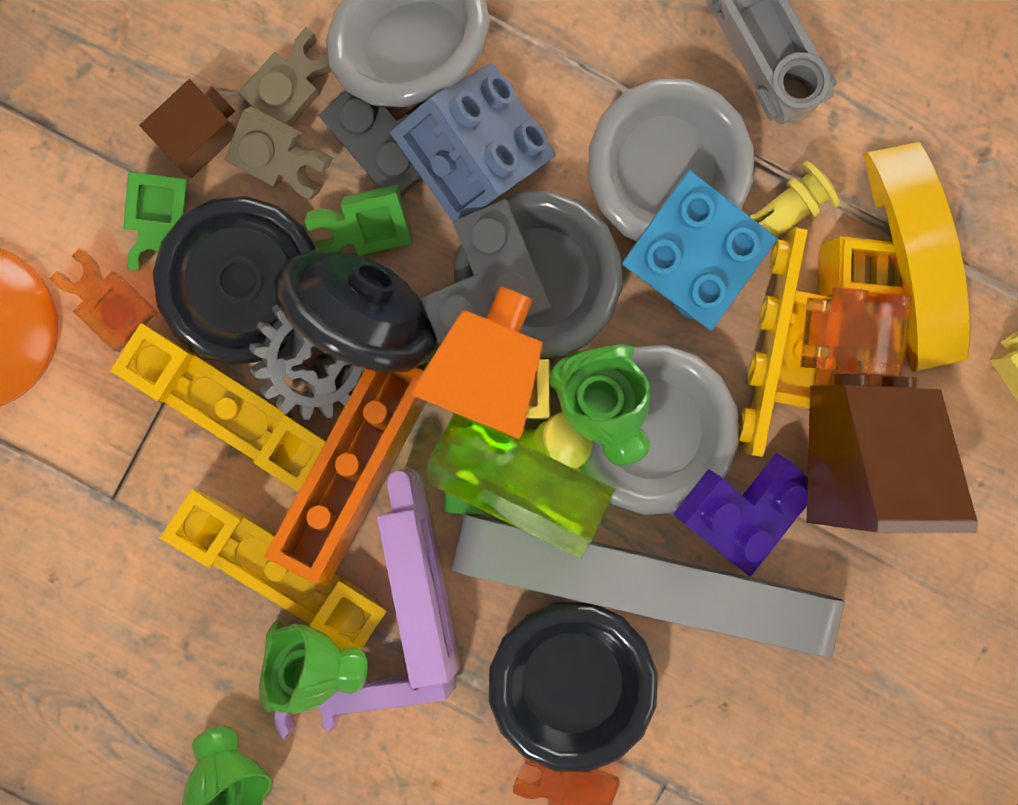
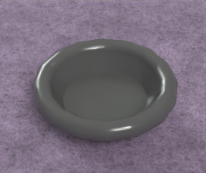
[453,191,622,359]

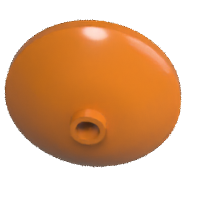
[0,249,58,406]

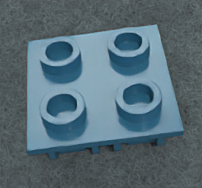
[621,170,778,331]

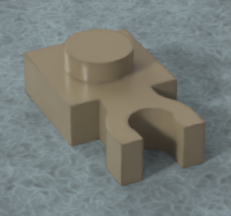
[238,27,331,127]
[224,106,333,200]

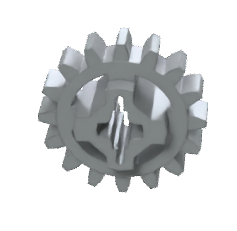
[249,304,365,420]

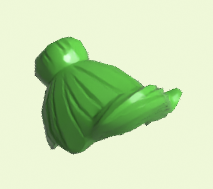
[549,344,650,466]
[259,620,368,714]
[182,726,272,805]

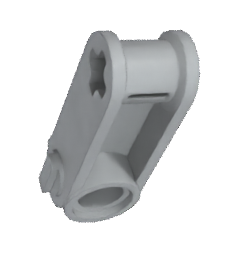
[707,0,837,125]

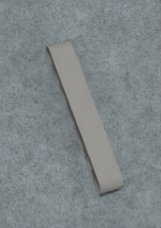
[451,513,845,657]

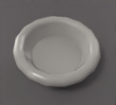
[326,0,490,107]
[589,78,754,241]
[579,345,740,515]

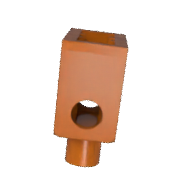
[411,286,543,439]

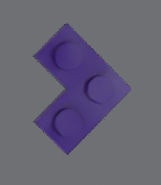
[673,453,808,577]

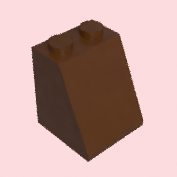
[806,374,978,533]

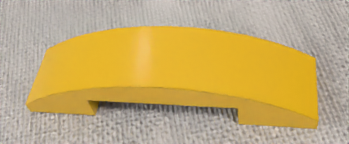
[863,142,970,372]
[110,323,326,492]
[160,488,387,650]

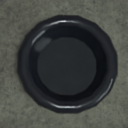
[152,196,315,365]
[274,251,438,373]
[488,602,658,772]

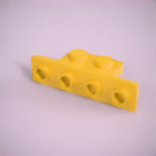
[738,227,845,457]

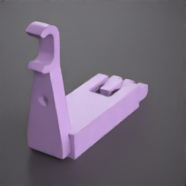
[274,467,461,740]

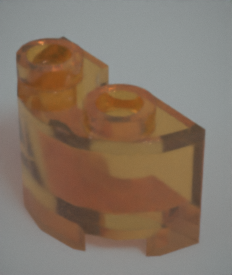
[800,288,912,376]

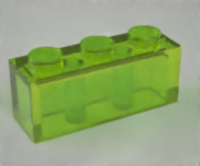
[426,413,615,559]

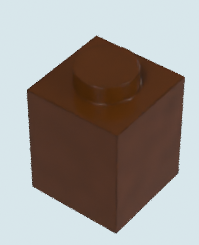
[139,78,236,178]

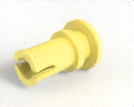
[750,161,841,238]
[507,412,592,470]

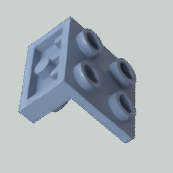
[390,63,556,221]

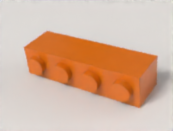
[264,368,427,586]

